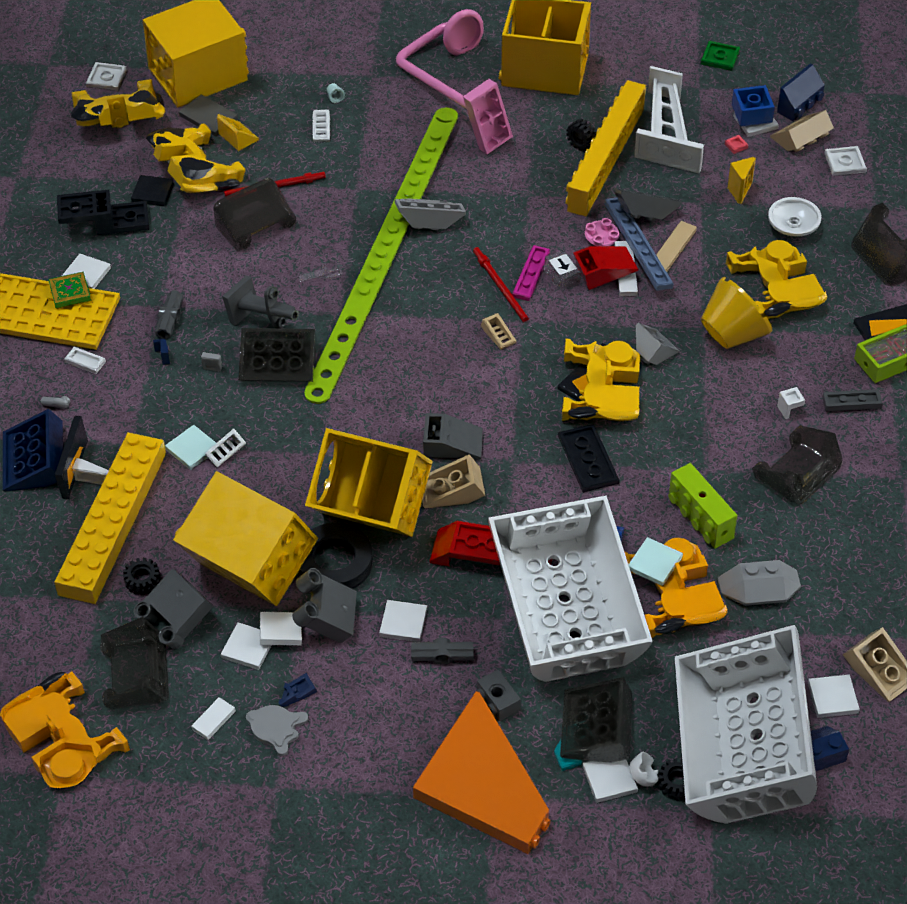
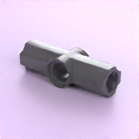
[155,290,184,340]
[411,637,473,664]

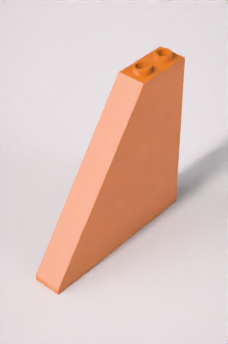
[413,691,551,854]

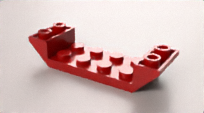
[430,521,553,566]

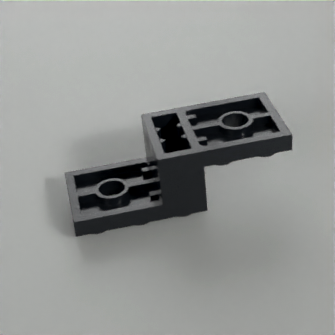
[57,189,150,235]

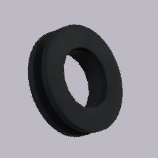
[298,523,373,589]

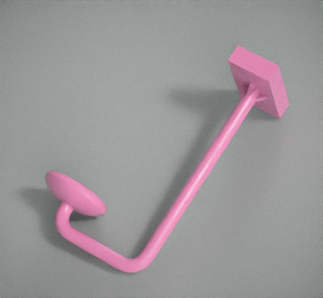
[396,9,513,154]

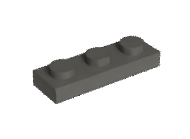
[822,389,883,411]

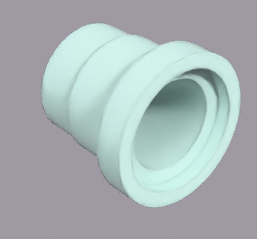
[327,83,345,103]

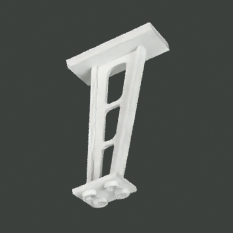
[634,66,704,173]

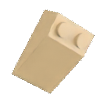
[422,454,485,508]
[843,627,907,702]

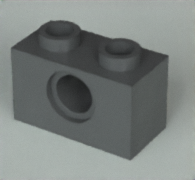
[476,670,521,721]

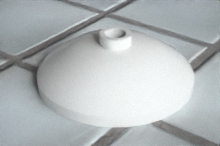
[768,197,821,237]

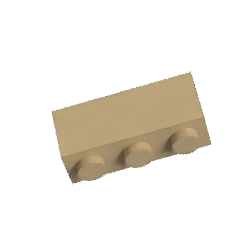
[770,110,834,152]

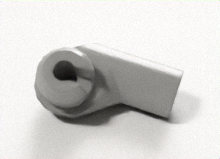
[41,396,70,409]

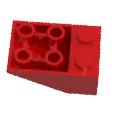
[573,246,639,290]

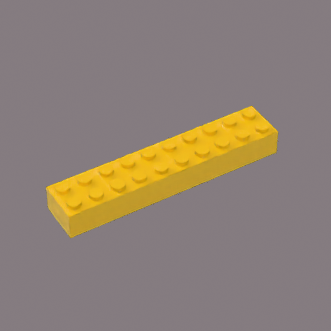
[565,80,646,217]
[54,432,166,604]

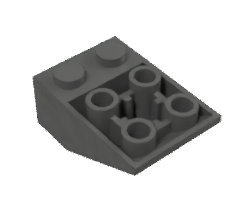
[423,413,483,459]

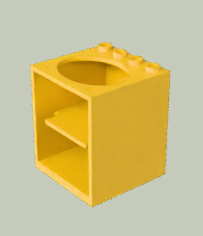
[142,0,249,108]
[499,0,591,95]
[305,428,433,537]
[173,471,318,606]

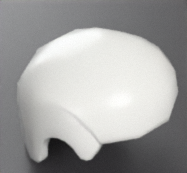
[629,752,659,787]

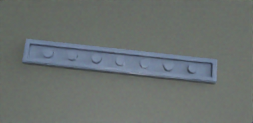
[604,198,674,291]

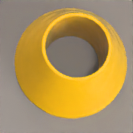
[701,277,772,349]

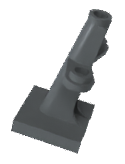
[222,275,299,328]

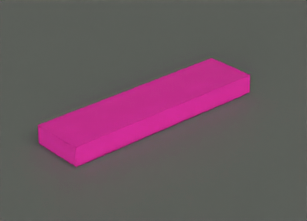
[512,245,550,301]

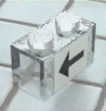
[543,250,581,291]

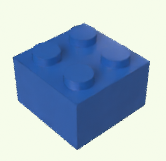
[732,85,775,126]

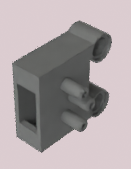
[134,568,214,649]
[292,568,357,643]

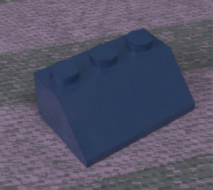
[777,63,825,121]
[810,726,849,772]

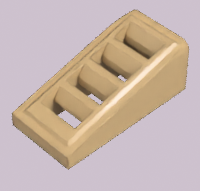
[481,313,517,350]

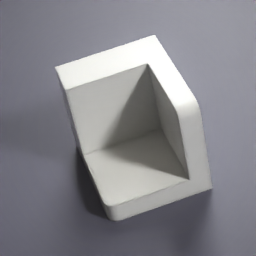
[777,387,805,419]

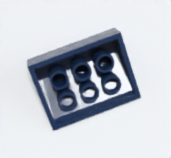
[3,409,63,492]

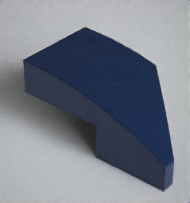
[153,339,170,365]
[279,673,318,707]

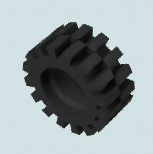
[566,119,596,152]
[123,557,161,595]
[658,758,685,801]

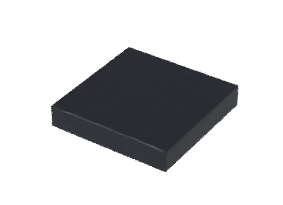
[131,175,174,206]

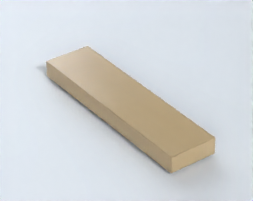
[656,221,697,272]

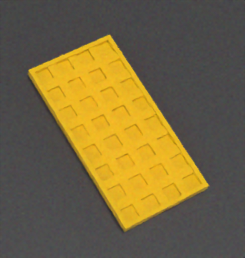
[0,273,120,350]

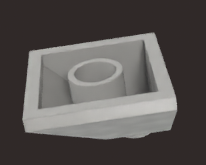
[636,323,680,365]

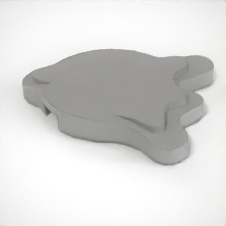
[246,705,308,756]

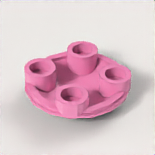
[585,218,619,246]

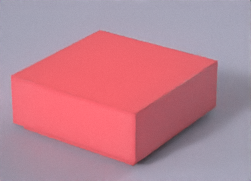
[725,135,748,154]

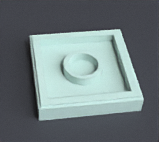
[165,425,219,470]
[628,537,683,586]

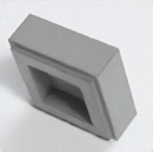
[201,352,222,372]

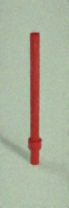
[224,171,326,198]
[473,247,529,322]

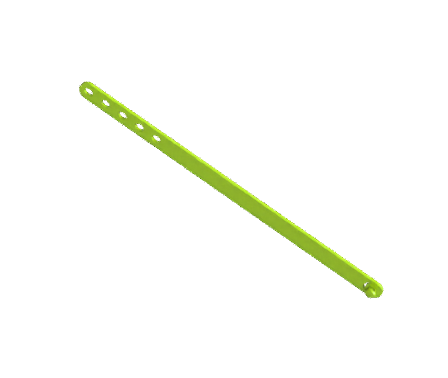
[304,107,458,404]

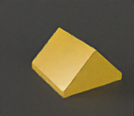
[217,114,259,151]
[727,157,756,204]

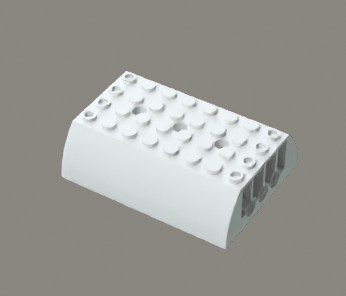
[488,496,652,682]
[675,625,817,824]

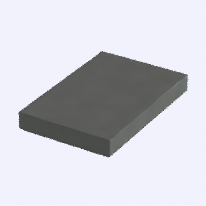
[178,94,238,136]

